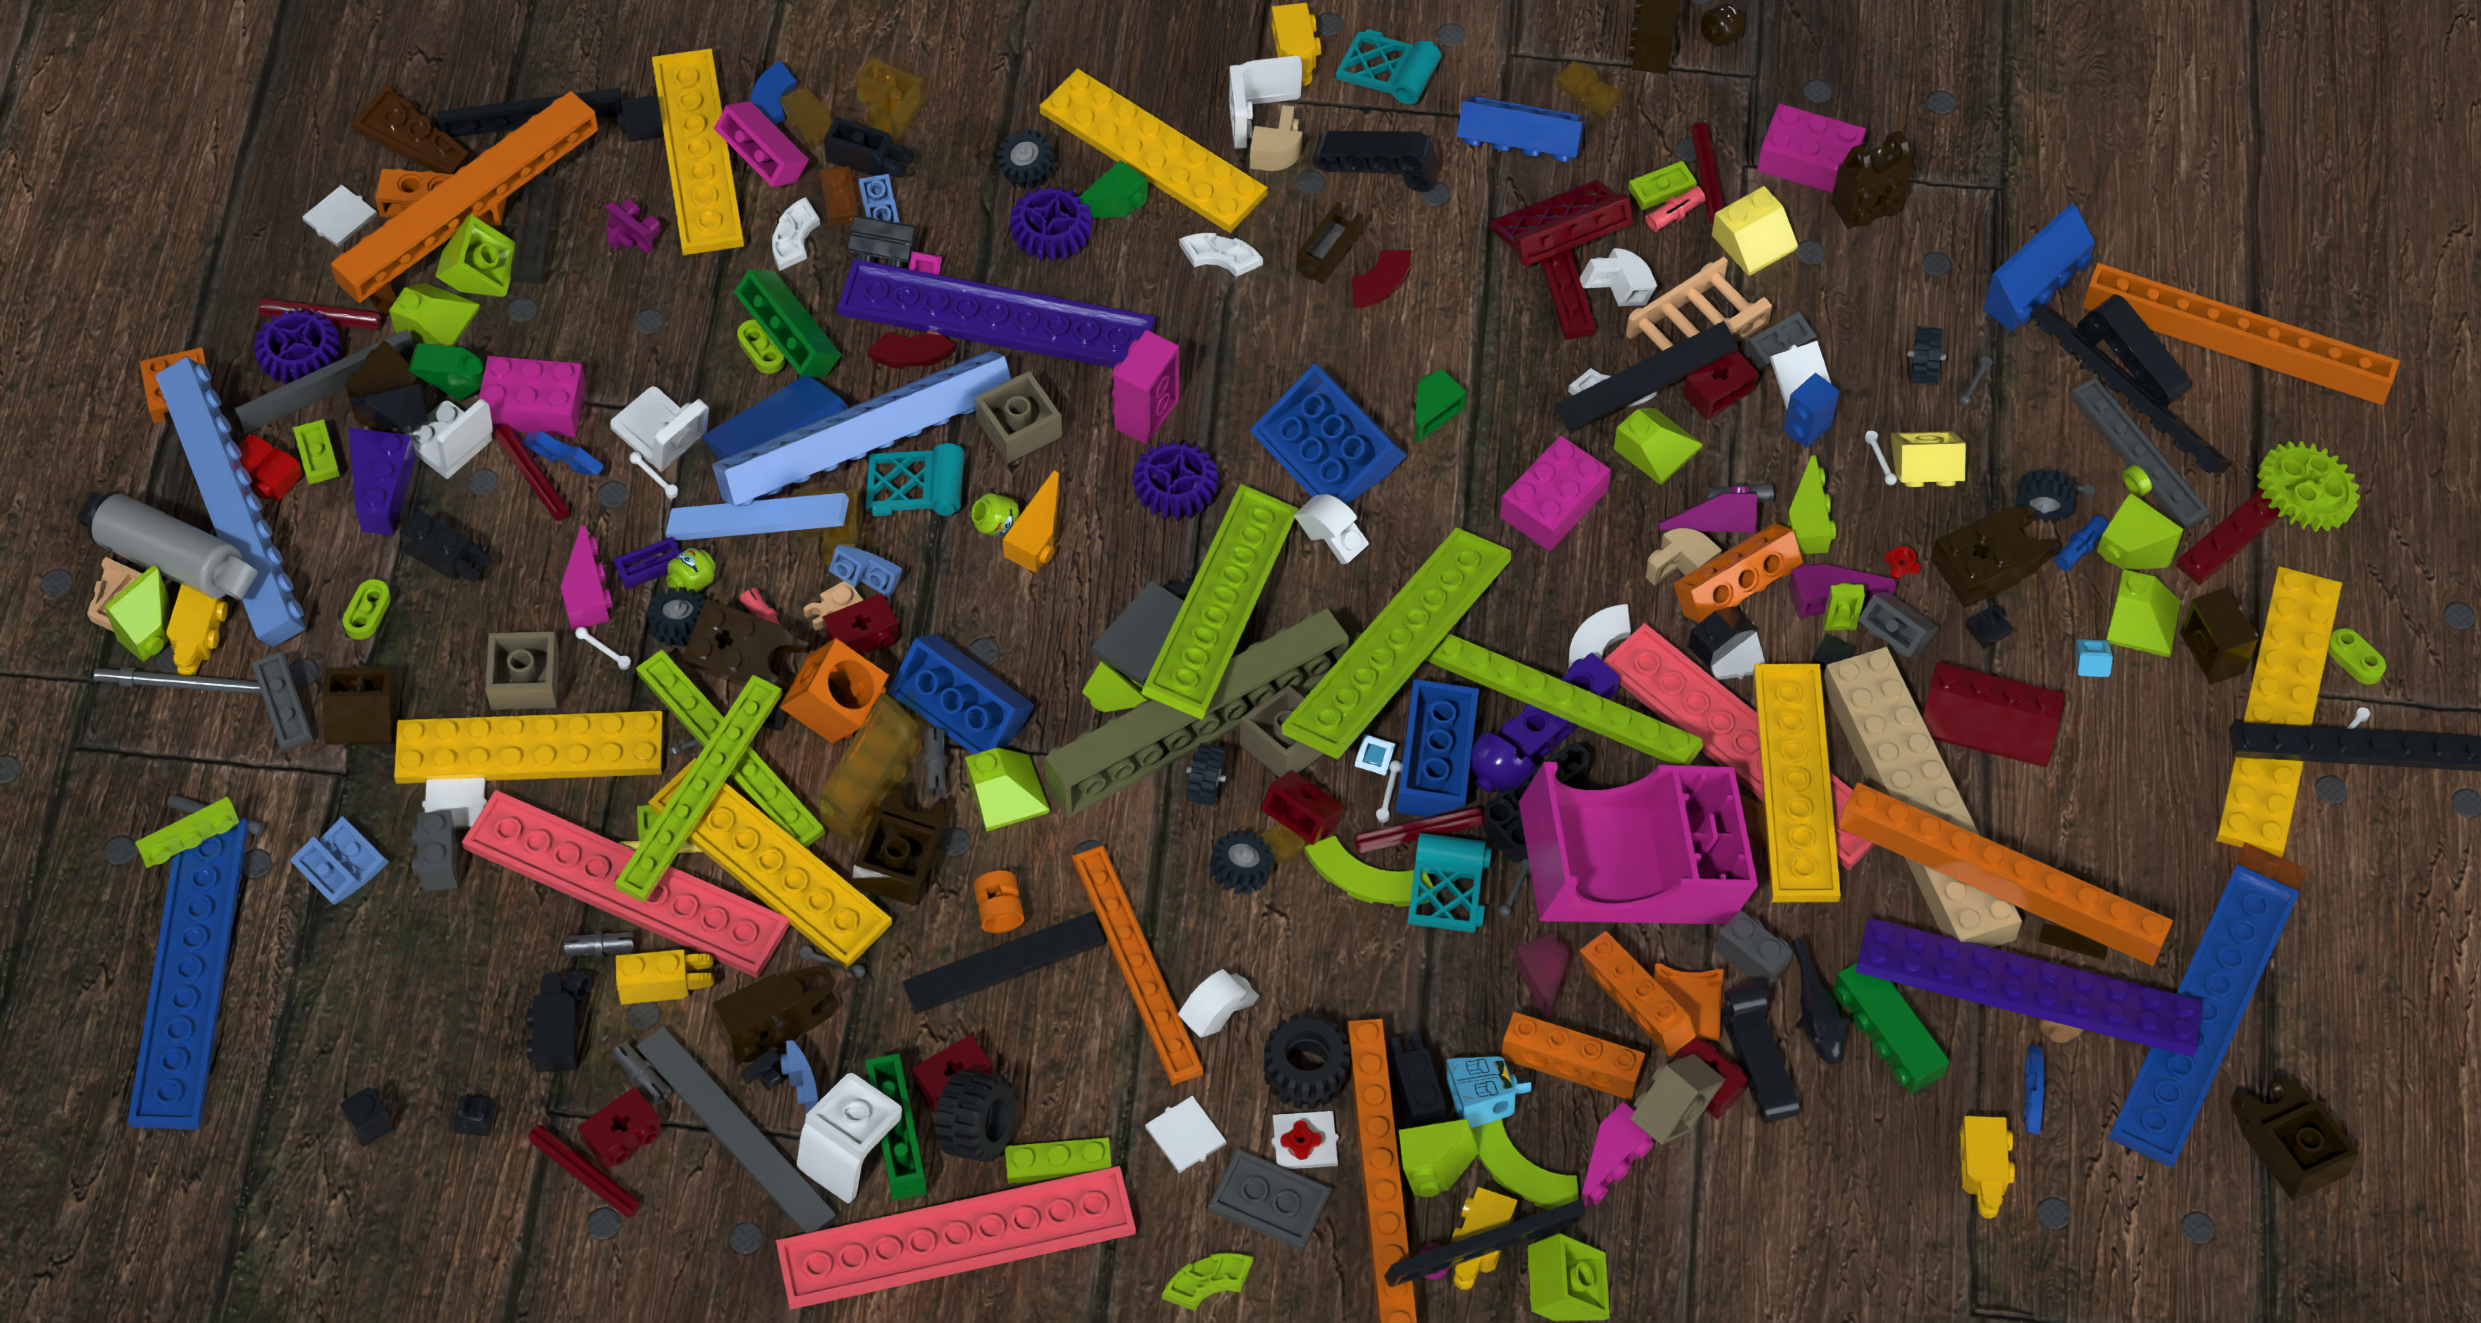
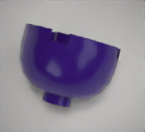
[1470,731,1536,794]

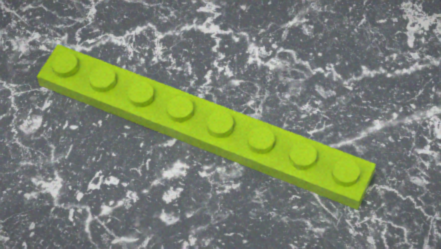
[636,649,825,848]
[615,675,782,904]

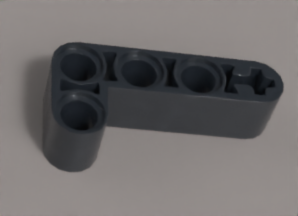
[1312,131,1439,193]
[2077,294,2191,407]
[1483,744,1590,863]
[1720,981,1799,1124]

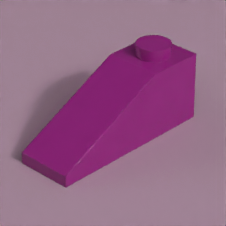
[1657,486,1757,533]
[1788,564,1896,618]

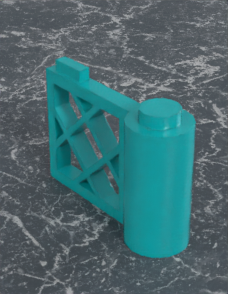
[1335,29,1441,105]
[866,443,964,516]
[1408,833,1491,933]

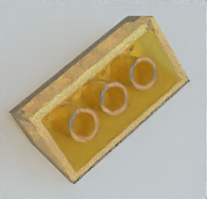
[818,693,923,845]

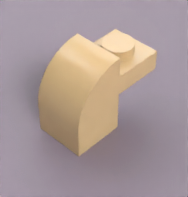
[1250,105,1302,171]
[1646,528,1722,586]

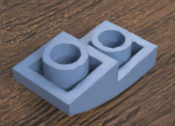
[858,174,899,223]
[828,545,902,598]
[781,1040,819,1114]

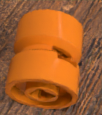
[973,871,1024,933]

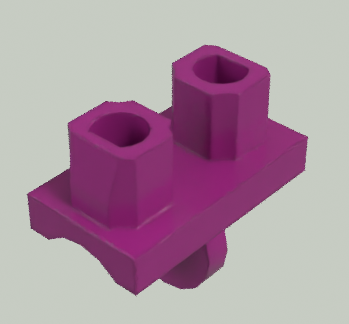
[605,199,661,255]

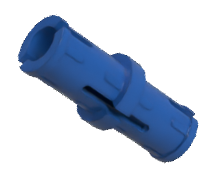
[2054,515,2109,571]

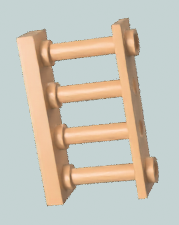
[1626,257,1772,384]

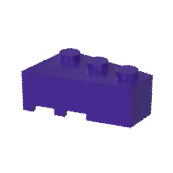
[348,427,416,536]

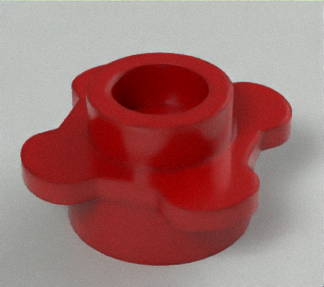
[1884,546,1921,579]
[1280,1121,1322,1160]

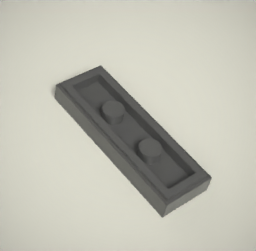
[251,651,314,753]

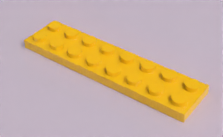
[652,48,744,255]
[1039,68,1268,233]
[1753,664,1841,902]
[394,711,663,784]
[648,758,892,969]

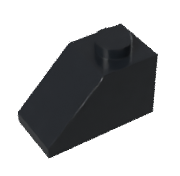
[349,384,428,433]
[1687,606,1758,669]

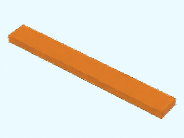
[1072,845,1203,1086]

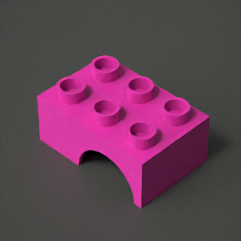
[1519,762,1758,924]

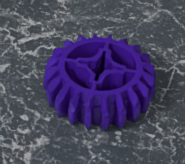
[1009,184,1093,262]
[254,307,341,385]
[1132,439,1218,521]

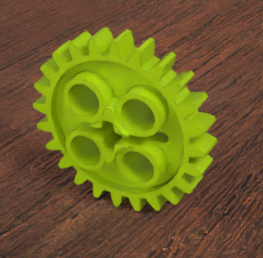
[2257,441,2360,532]

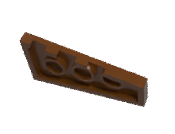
[351,83,470,174]

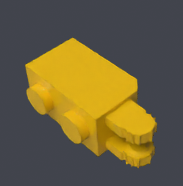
[1271,3,1321,86]
[166,584,228,676]
[615,949,714,1005]
[1959,1116,2015,1219]
[1450,1187,1518,1291]

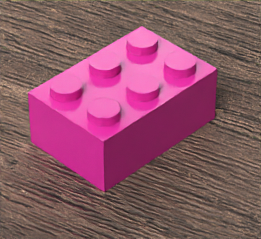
[1757,103,1866,193]
[1111,330,1179,445]
[478,356,586,437]
[1500,435,1611,552]

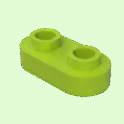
[737,320,786,374]
[342,579,391,640]
[2328,628,2386,685]

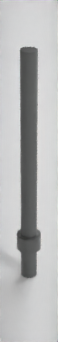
[93,667,262,695]

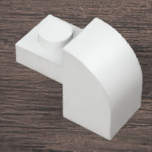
[1579,248,1657,306]
[1293,494,1369,564]
[1178,969,1259,1038]

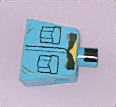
[1446,1056,1531,1128]

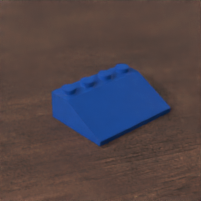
[1249,363,1407,504]
[702,376,849,501]

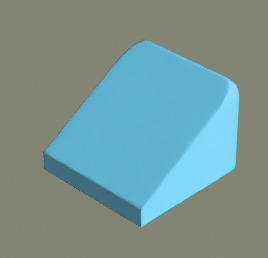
[2075,639,2113,677]
[1354,734,1398,775]

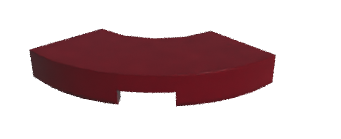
[1351,250,1411,308]
[867,330,956,369]

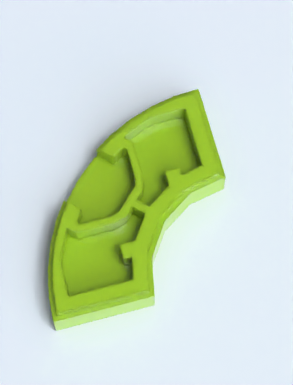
[1162,1253,1254,1311]

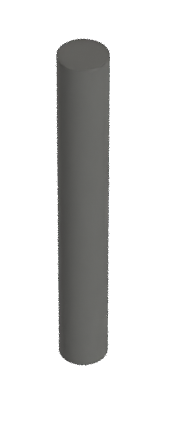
[167,794,264,836]

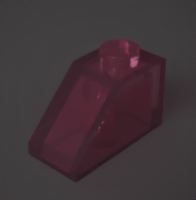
[1514,933,1570,1018]

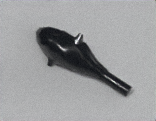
[1792,938,1851,1065]

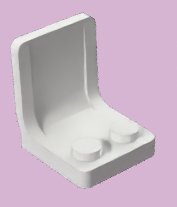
[1229,56,1302,149]
[610,386,709,472]
[405,399,493,479]
[797,1073,902,1203]

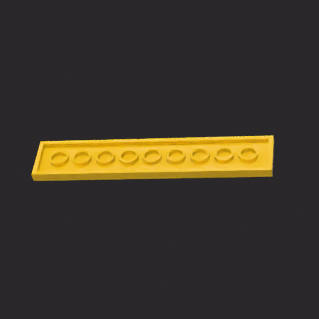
[2216,566,2342,858]

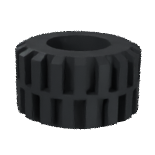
[1263,1013,1350,1109]
[935,1069,1016,1163]

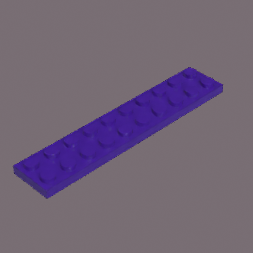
[837,259,1155,368]
[1855,917,2203,1057]

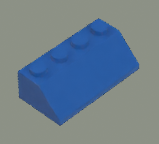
[1456,95,1586,162]
[1983,203,2095,332]
[888,634,1034,754]
[1395,679,1479,817]

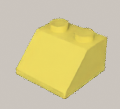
[1712,186,1798,276]
[1891,431,1966,487]

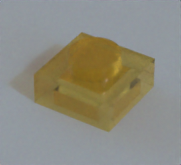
[1258,823,1305,865]

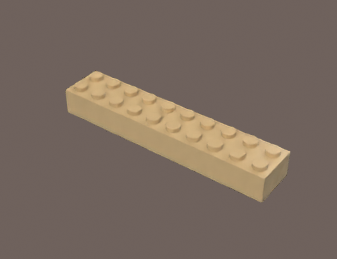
[1822,647,2022,948]

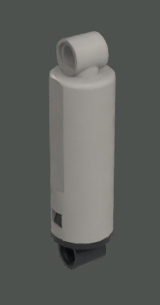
[75,491,258,600]

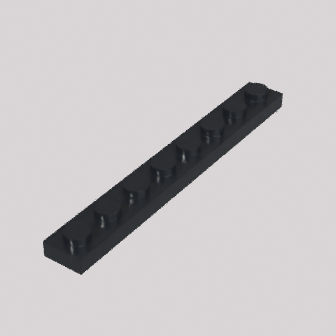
[2031,304,2232,474]
[2229,722,2481,771]

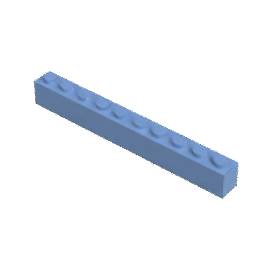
[712,350,1011,507]
[156,356,306,648]

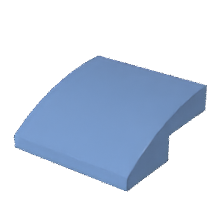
[290,816,389,905]

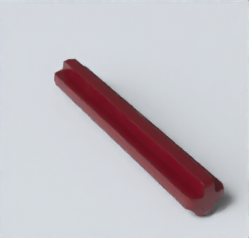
[1691,122,1725,225]
[258,298,382,330]
[494,424,570,521]
[1354,806,1483,853]
[528,1125,640,1218]

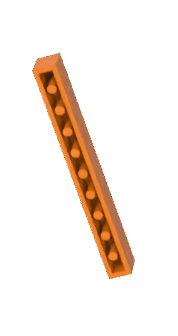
[330,91,598,303]
[2082,263,2400,406]
[1839,782,2173,966]
[1347,1019,1417,1323]

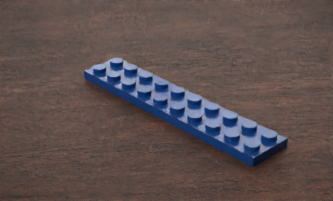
[128,817,248,1130]
[2108,864,2300,1169]

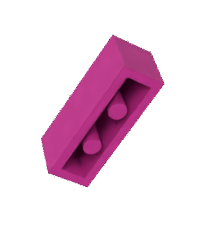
[714,101,809,187]

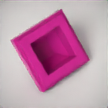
[909,251,942,275]

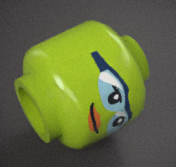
[971,493,1020,538]
[666,548,716,594]

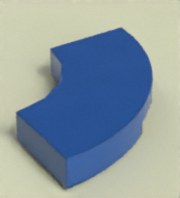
[750,61,797,125]
[523,431,604,475]
[2023,1045,2044,1134]

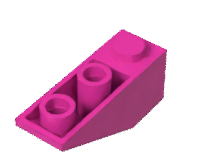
[561,525,613,630]
[1581,1102,1654,1208]

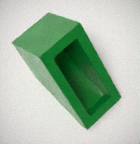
[1079,160,1148,218]
[408,343,487,401]
[1414,368,1466,443]

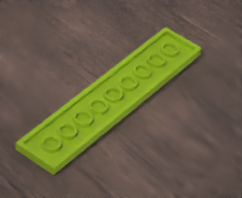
[1141,484,1299,720]
[1281,527,1511,759]

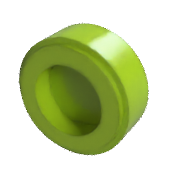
[2122,464,2152,497]

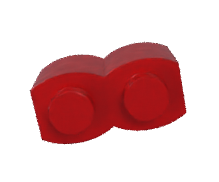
[238,434,303,501]

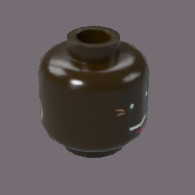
[1701,3,1746,47]

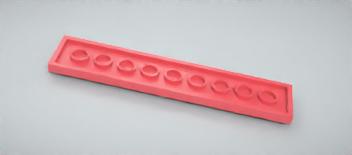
[1603,623,1876,871]
[461,790,790,979]
[776,1166,1136,1310]

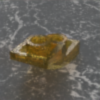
[1555,61,1622,116]
[779,88,833,148]

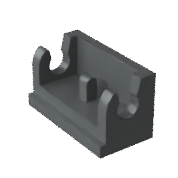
[1741,312,1816,372]

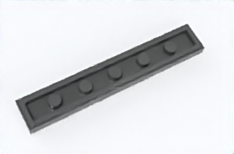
[235,329,415,434]
[2069,377,2211,532]

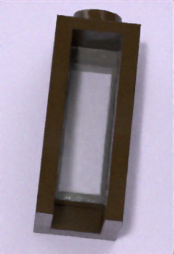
[1297,202,1363,284]

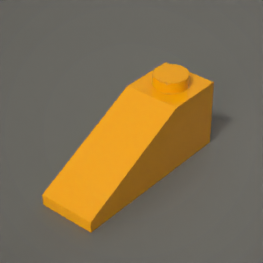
[1003,470,1060,573]

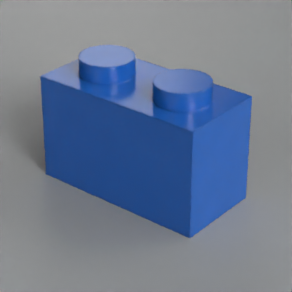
[1783,372,1839,448]

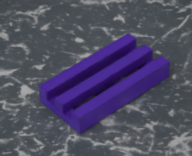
[613,537,681,590]

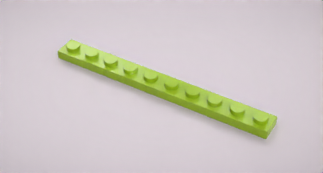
[1424,633,1703,766]

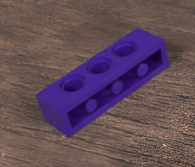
[1500,652,1620,765]

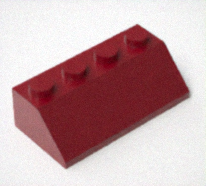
[1922,662,2066,768]

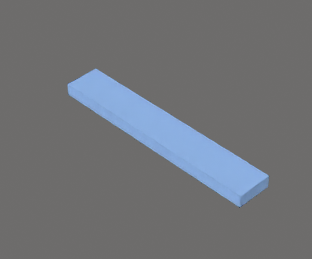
[665,493,849,541]

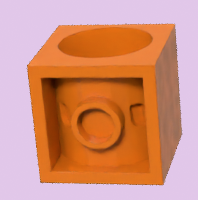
[780,638,889,744]

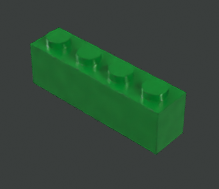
[734,269,842,378]
[1833,963,1950,1095]
[865,1053,927,1202]

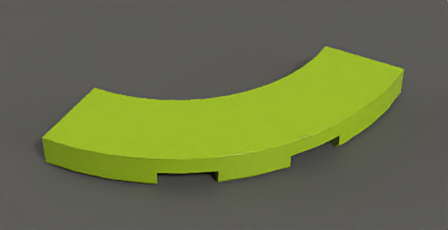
[1304,836,1437,907]
[1471,1119,1579,1210]

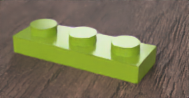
[135,797,239,868]
[1005,1138,1112,1184]

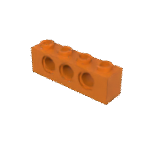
[375,169,507,226]
[1673,523,1803,623]
[1579,931,1696,1057]
[1501,1012,1645,1101]

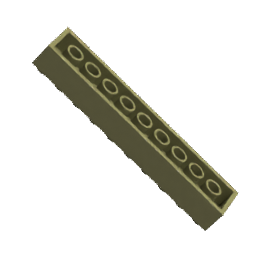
[1044,608,1349,819]

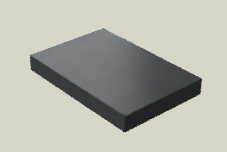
[1091,580,1184,686]
[1208,1148,1332,1252]

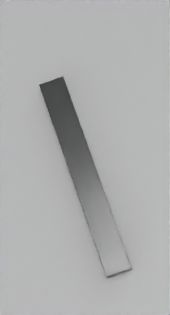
[636,1026,837,1234]

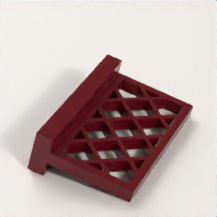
[1489,180,1633,267]

